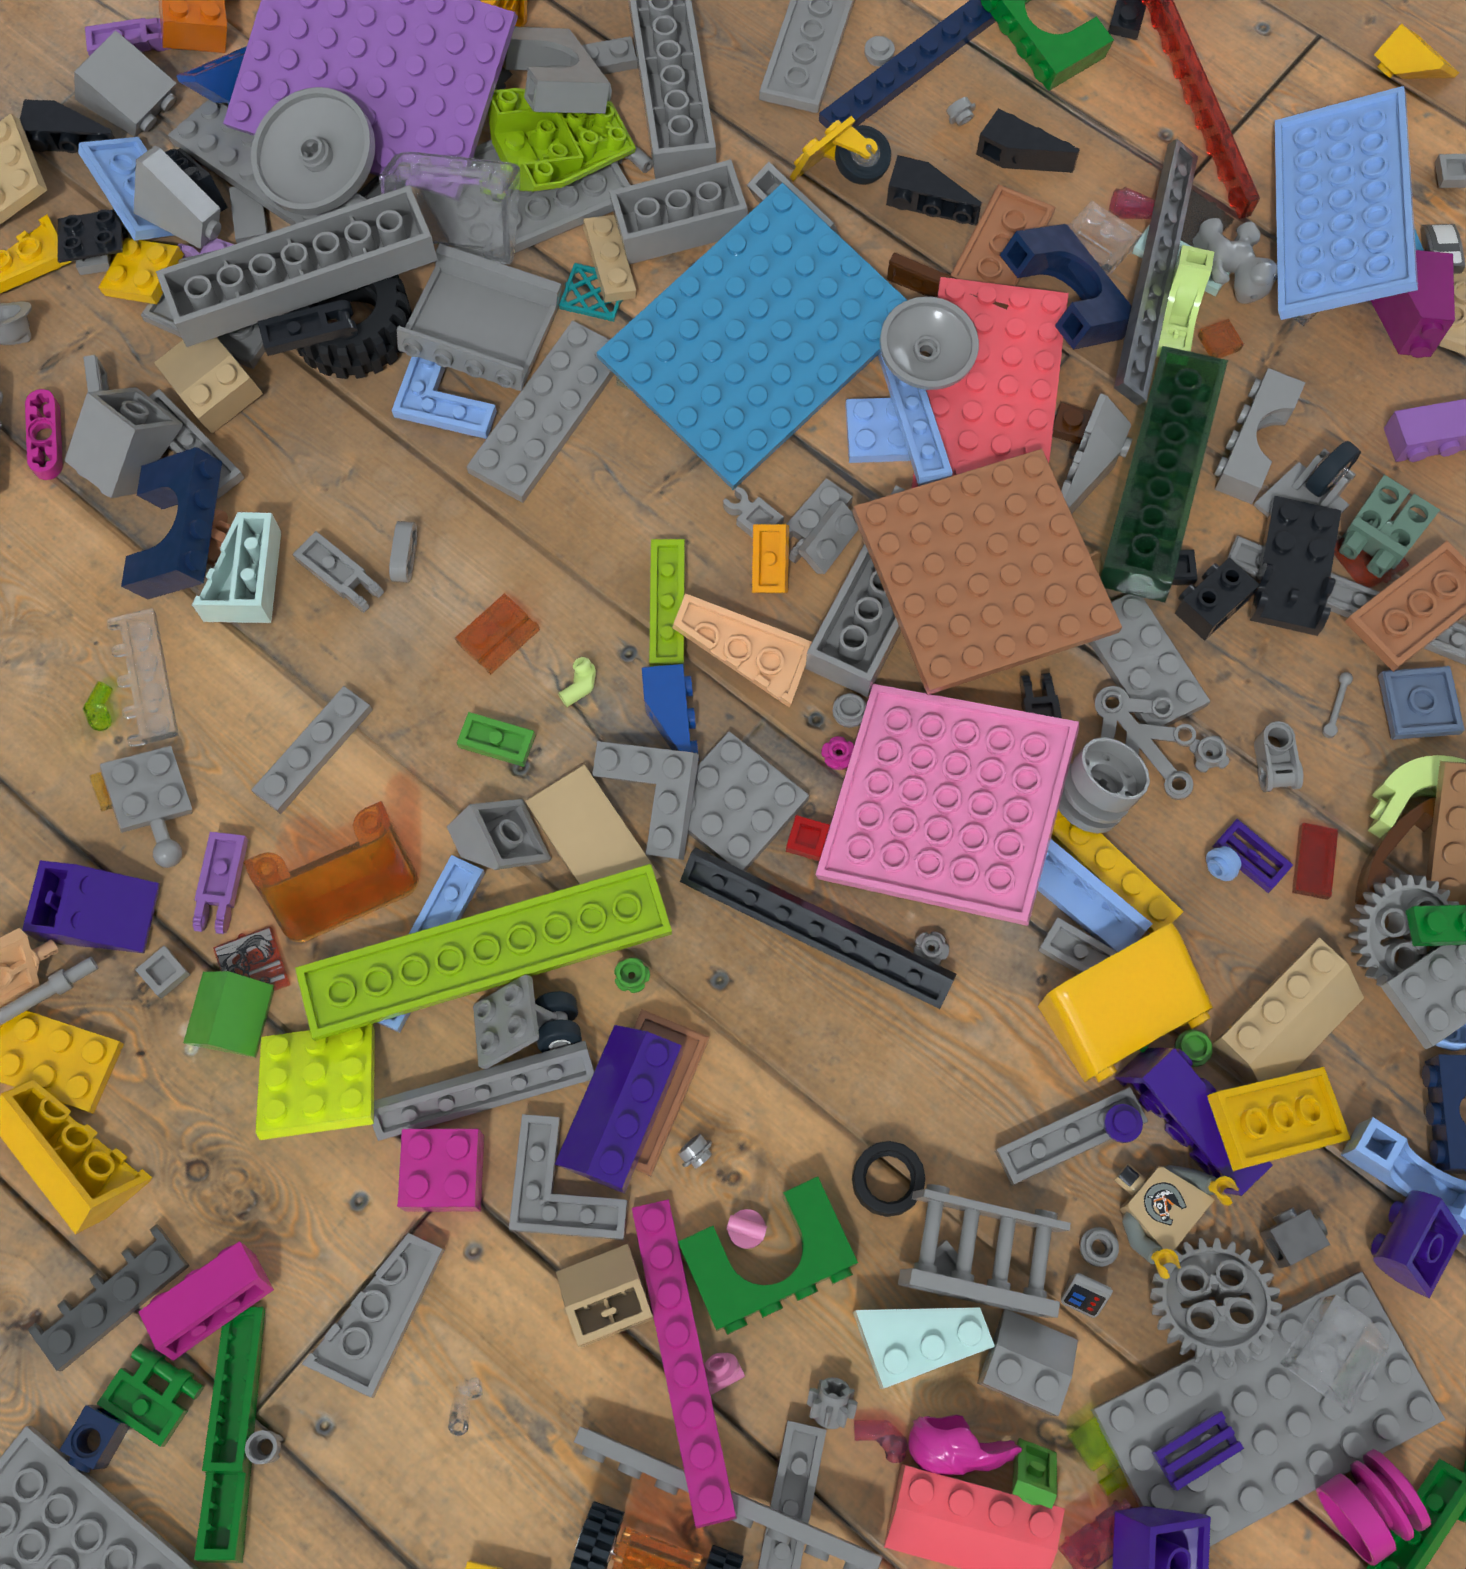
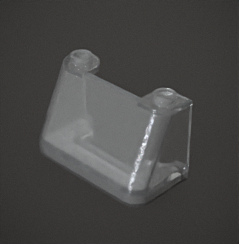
[379,152,520,265]

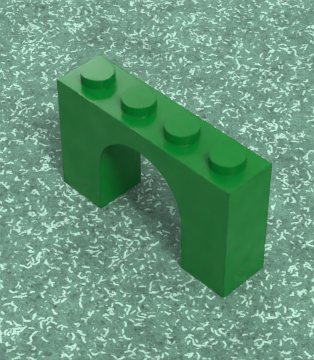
[981,0,1114,91]
[678,1176,858,1335]

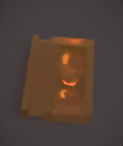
[455,593,540,675]

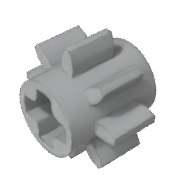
[807,1377,858,1429]

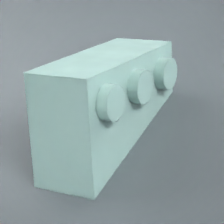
[192,512,281,623]

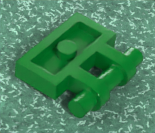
[97,1344,204,1447]

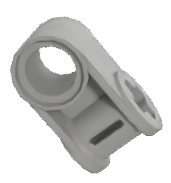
[1254,721,1303,792]

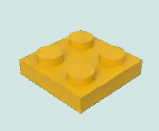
[98,238,184,305]

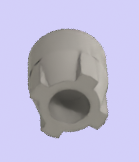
[245,1430,284,1465]

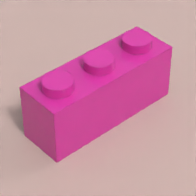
[138,1241,274,1361]

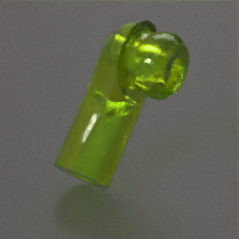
[83,681,113,731]

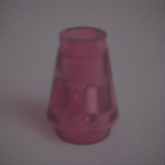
[1109,187,1155,219]

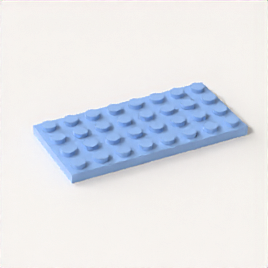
[1275,86,1418,320]

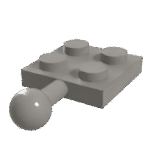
[100,746,192,868]

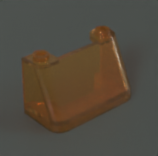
[243,801,419,943]

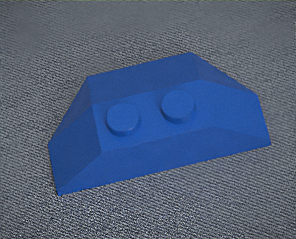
[176,46,247,106]

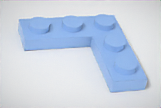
[392,357,497,439]

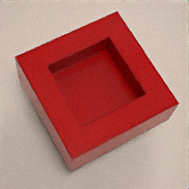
[786,815,830,861]

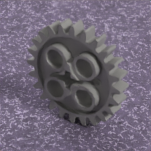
[1349,874,1459,986]
[1150,1238,1282,1367]

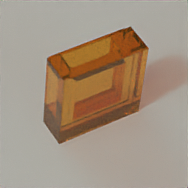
[1198,319,1244,361]

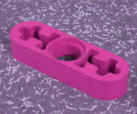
[25,389,63,480]

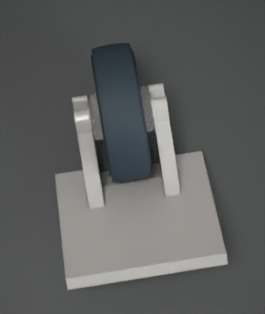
[1254,441,1361,517]

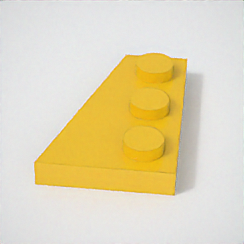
[0,214,72,294]

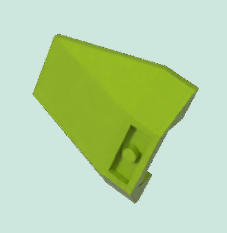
[488,88,636,192]

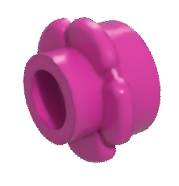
[821,736,854,770]

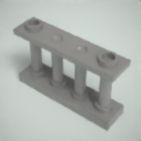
[898,1184,1071,1318]

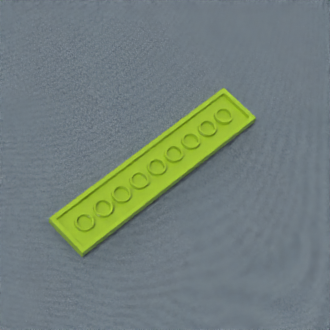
[295,864,672,1041]

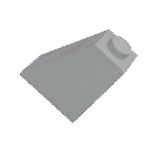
[134,146,221,249]

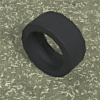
[852,1141,926,1217]

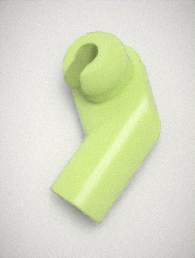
[558,657,596,707]

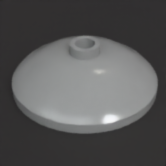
[880,297,979,390]

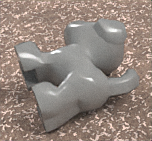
[1192,218,1278,304]

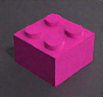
[397,1129,484,1212]

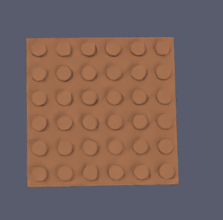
[852,449,1122,695]

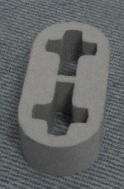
[389,521,417,583]

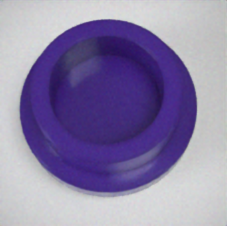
[1104,1104,1143,1143]

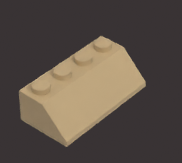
[1212,937,1364,1084]

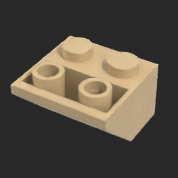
[556,1244,654,1348]

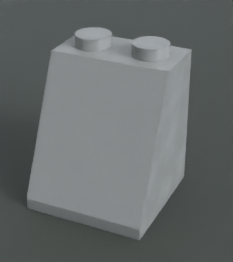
[74,30,177,137]
[64,387,183,498]

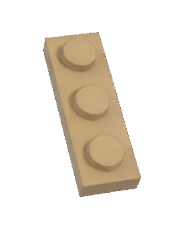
[583,215,636,302]

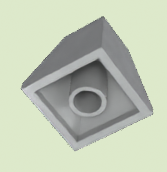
[447,799,551,870]

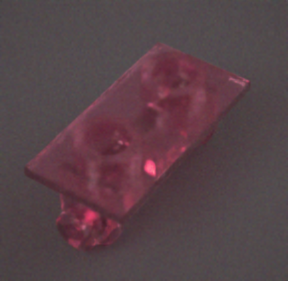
[1058,1498,1132,1569]

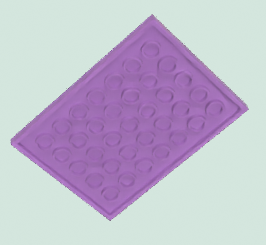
[223,0,518,202]

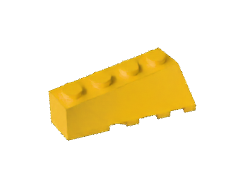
[0,1080,153,1235]

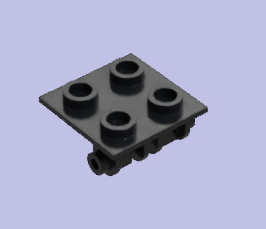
[58,209,128,263]

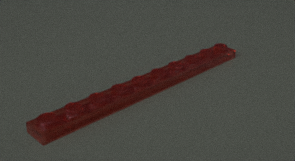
[1141,0,1260,219]

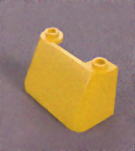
[1038,923,1213,1083]

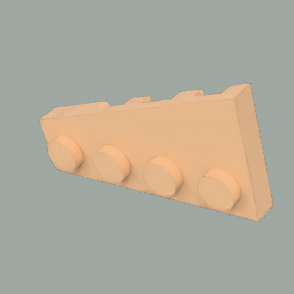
[672,593,812,707]

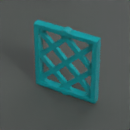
[559,263,623,322]

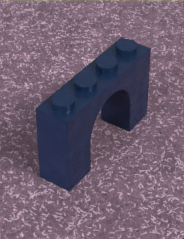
[1000,224,1132,350]
[121,447,222,599]

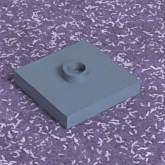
[1378,666,1465,740]

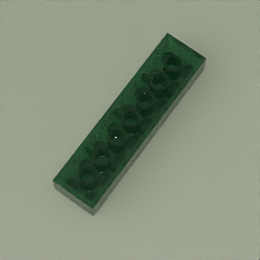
[1100,346,1228,603]

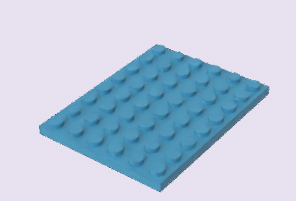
[596,183,907,490]

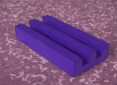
[1212,819,1293,893]
[1152,1411,1244,1491]

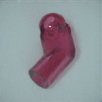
[853,1420,908,1463]

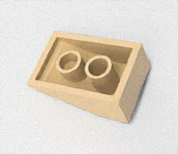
[154,337,263,434]

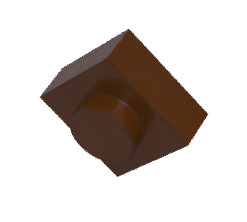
[1052,402,1093,445]

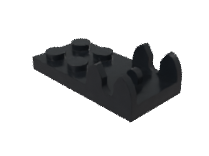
[1250,496,1342,636]

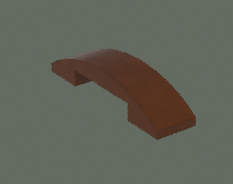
[1355,797,1436,905]

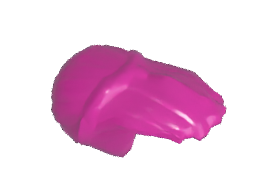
[908,1415,1022,1475]

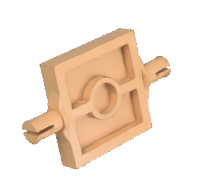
[0,928,59,1008]

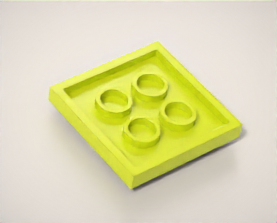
[256,1024,375,1140]

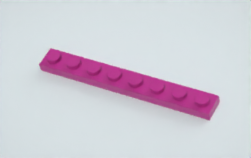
[632,1199,737,1529]

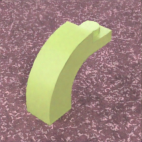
[1156,245,1214,363]
[1368,755,1466,838]

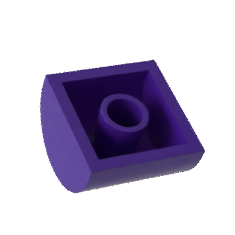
[1371,1190,1464,1299]

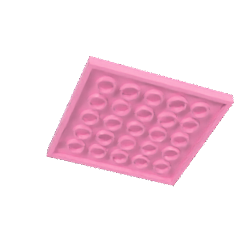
[815,684,1079,926]

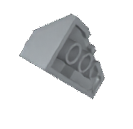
[1061,393,1133,514]

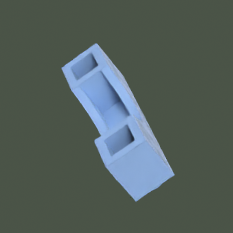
[1341,1117,1466,1235]

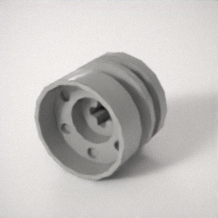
[1059,737,1150,834]

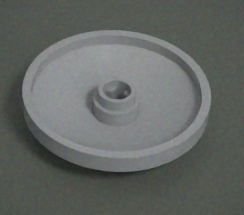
[251,87,375,215]

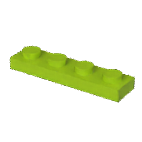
[649,539,685,667]

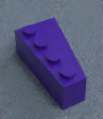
[1114,1048,1273,1196]

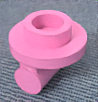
[726,1209,767,1249]
[704,1353,745,1395]

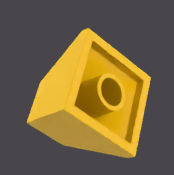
[1374,24,1460,79]

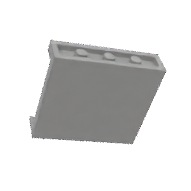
[397,243,561,391]

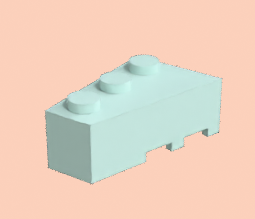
[853,1307,995,1389]

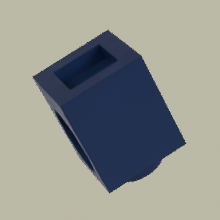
[59,1405,130,1473]

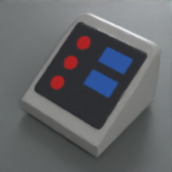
[1061,1273,1113,1318]

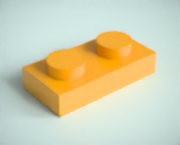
[752,524,789,593]

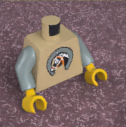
[1114,1163,1239,1279]

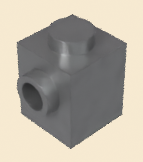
[1259,1207,1330,1268]

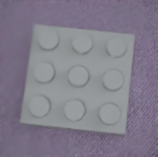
[688,731,809,871]

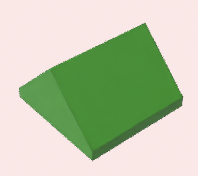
[183,971,275,1058]

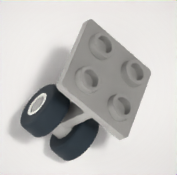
[473,974,582,1069]

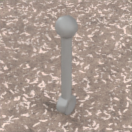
[1322,672,1353,738]

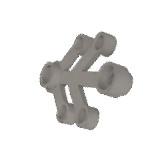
[1095,686,1196,800]

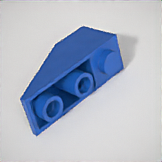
[642,664,699,761]

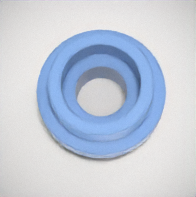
[1206,846,1241,881]

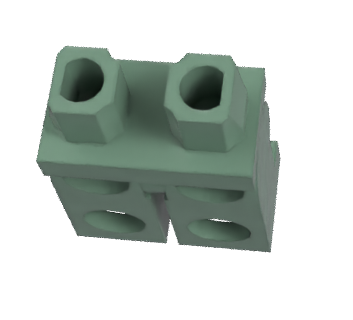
[1339,474,1440,578]

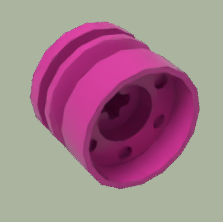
[1316,1449,1431,1566]

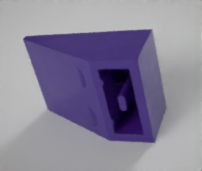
[22,860,160,953]

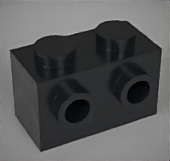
[1175,557,1260,641]

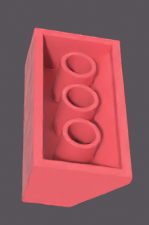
[884,1464,1065,1569]

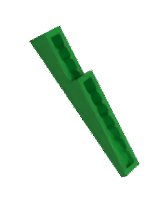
[194,1307,265,1563]

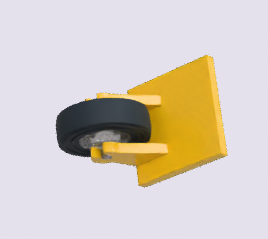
[789,116,891,185]

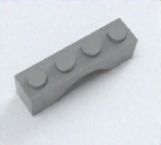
[1214,368,1306,504]

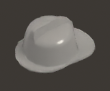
[0,301,32,345]

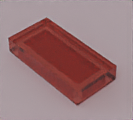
[1292,823,1338,900]

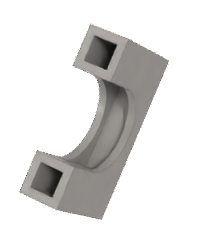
[503,26,612,114]

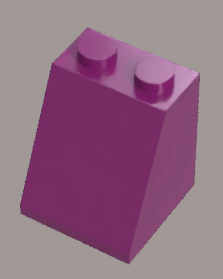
[1370,250,1455,358]

